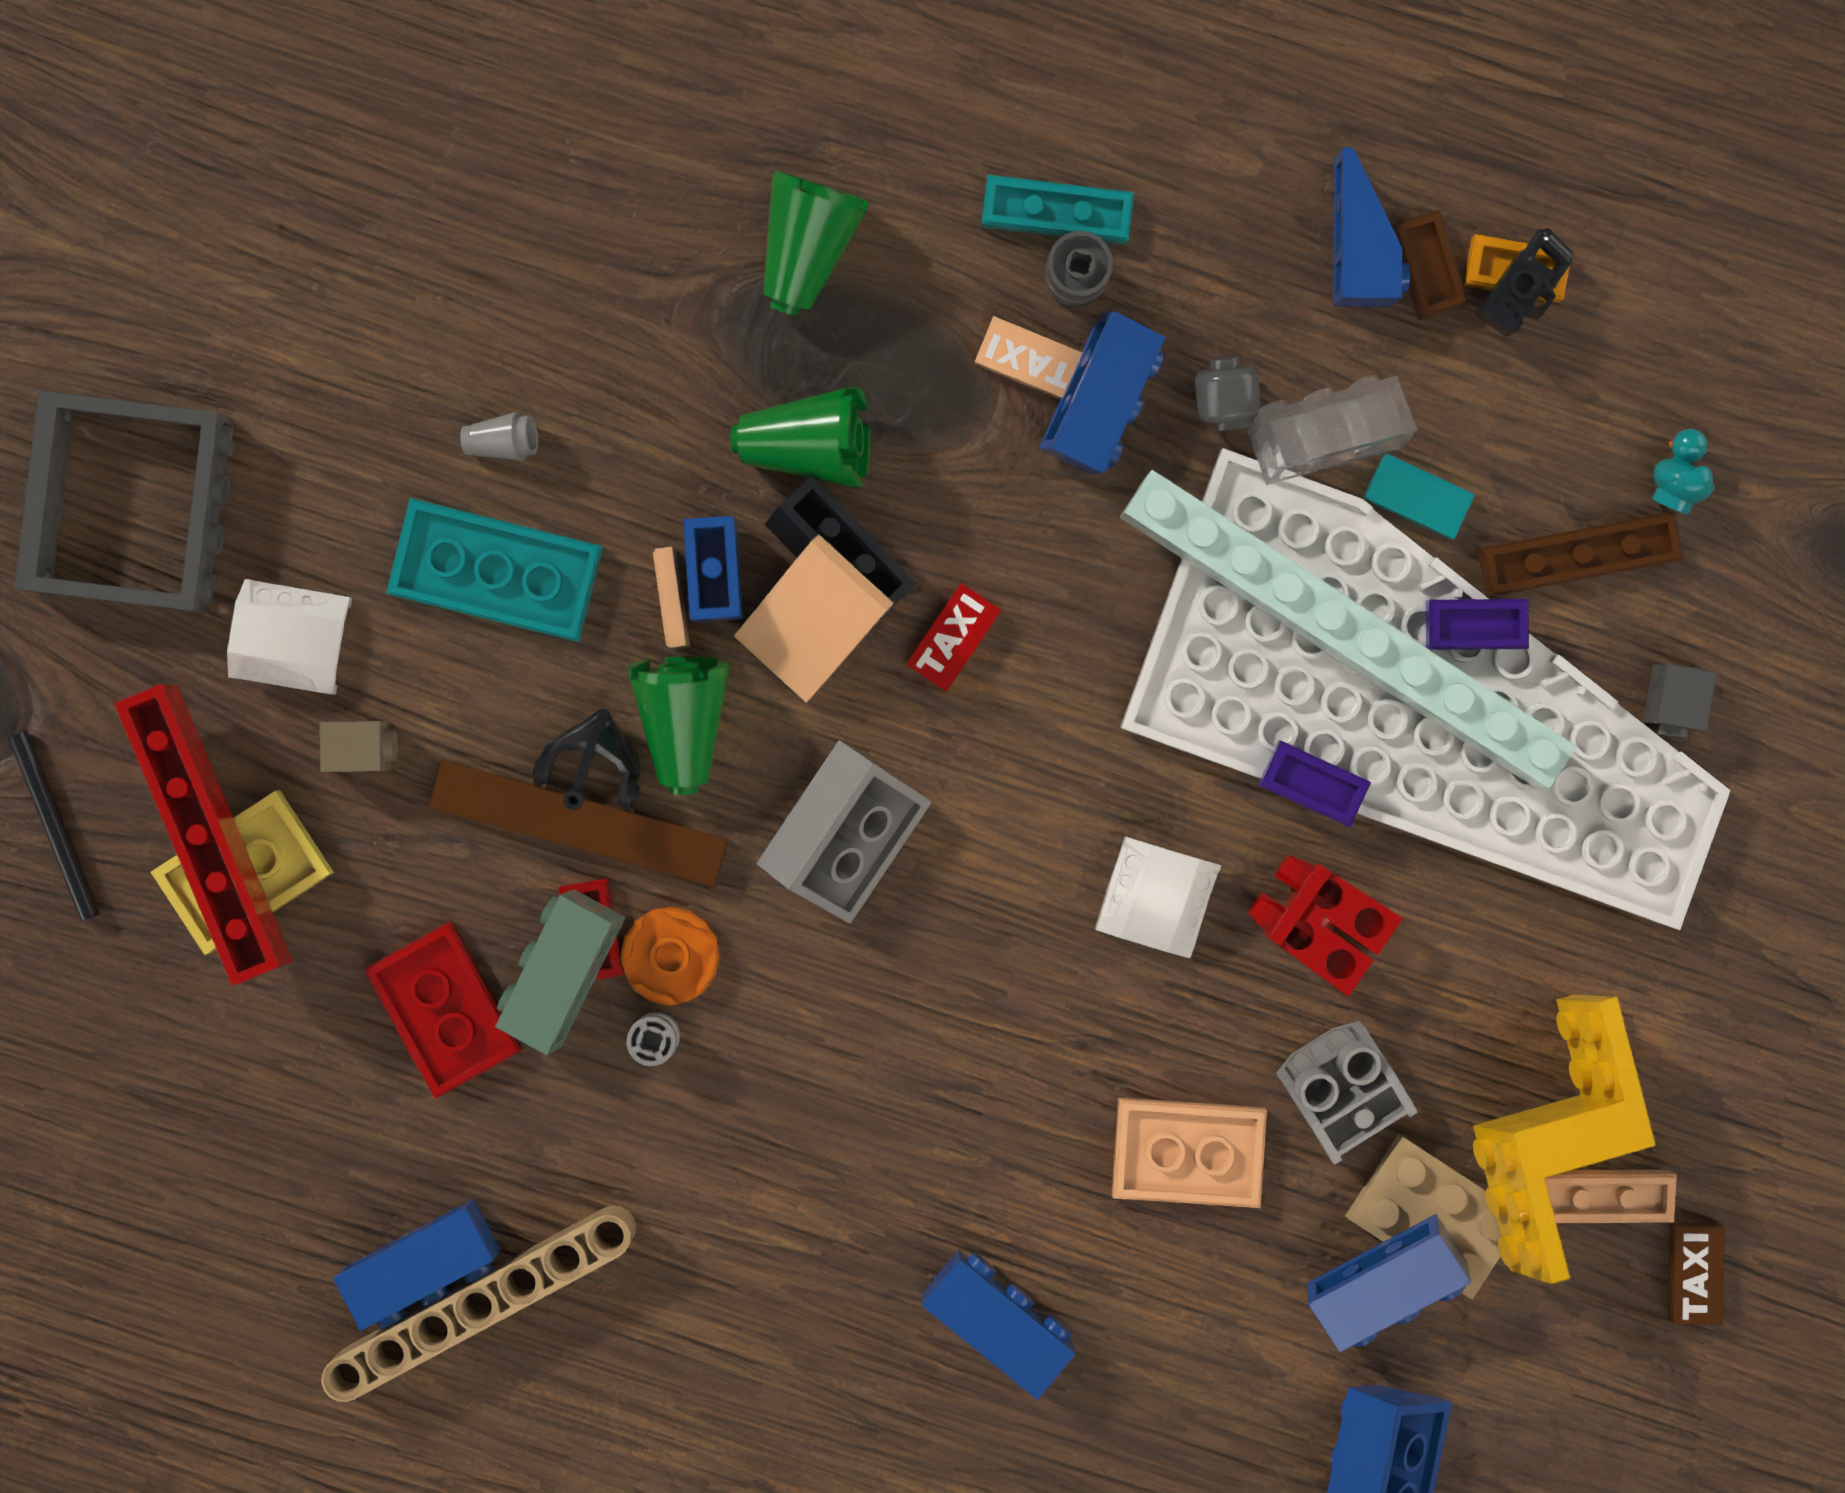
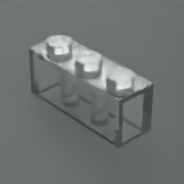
[1247,375,1417,485]

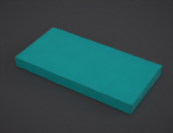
[386,498,604,642]

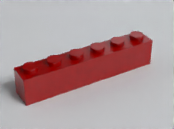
[114,684,293,986]

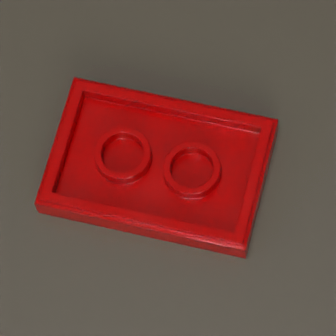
[363,921,524,1099]

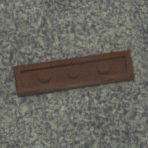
[1477,511,1684,597]

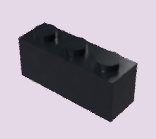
[764,475,917,617]

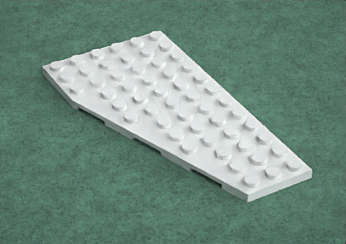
[1120,448,1731,930]

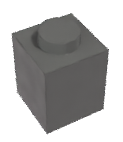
[1643,664,1717,739]

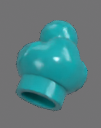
[1651,429,1715,515]

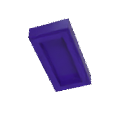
[1426,599,1529,650]
[1258,740,1371,827]

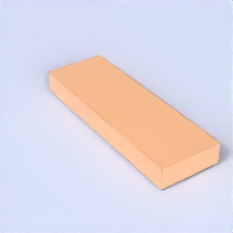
[1545,1170,1677,1223]

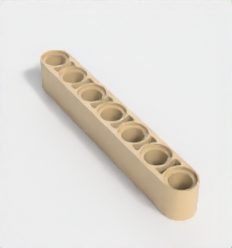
[321,1206,636,1402]

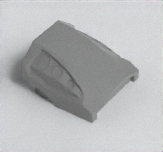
[1276,1021,1418,1165]

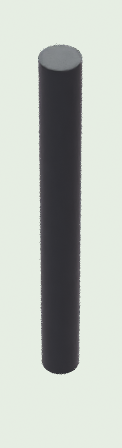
[8,731,100,922]

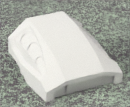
[227,579,352,695]
[1095,836,1222,958]

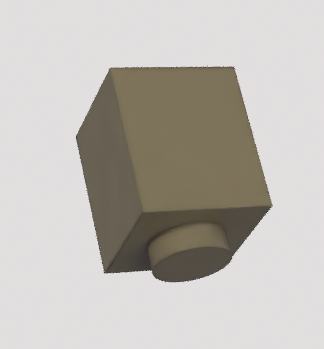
[319,721,398,772]

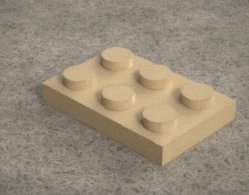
[1345,1133,1501,1300]

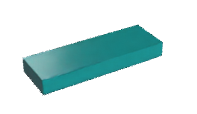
[981,175,1134,245]

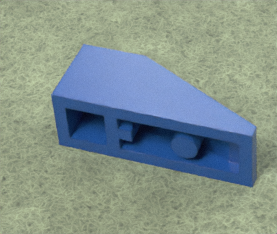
[1333,147,1410,307]

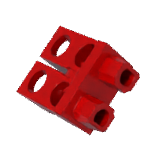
[1247,854,1403,997]

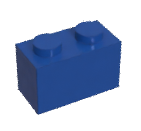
[683,516,744,623]

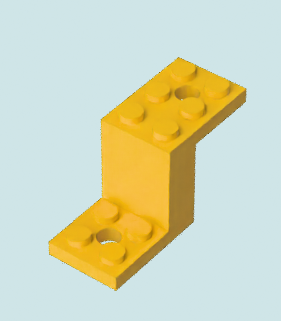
[1473,995,1656,1284]

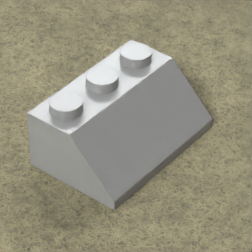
[756,740,932,924]

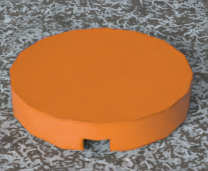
[620,906,720,1006]

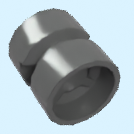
[1044,231,1113,308]

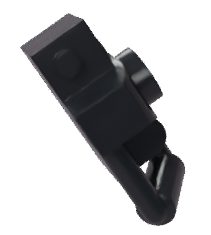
[1474,228,1573,337]

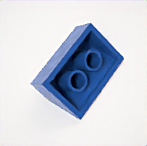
[1327,1385,1452,1493]

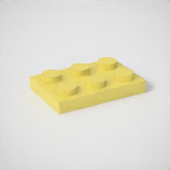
[151,790,334,955]

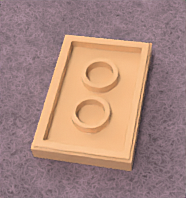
[734,535,894,703]
[1112,1097,1267,1208]

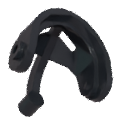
[533,709,641,812]

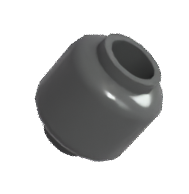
[1195,356,1261,431]

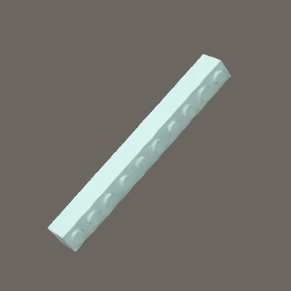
[1119,470,1577,789]

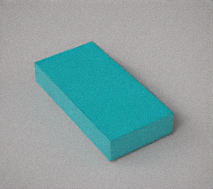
[1362,453,1475,541]

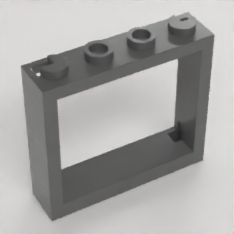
[14,390,236,614]

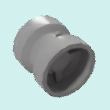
[626,1011,681,1066]

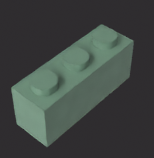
[495,890,626,1055]

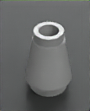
[460,411,538,461]

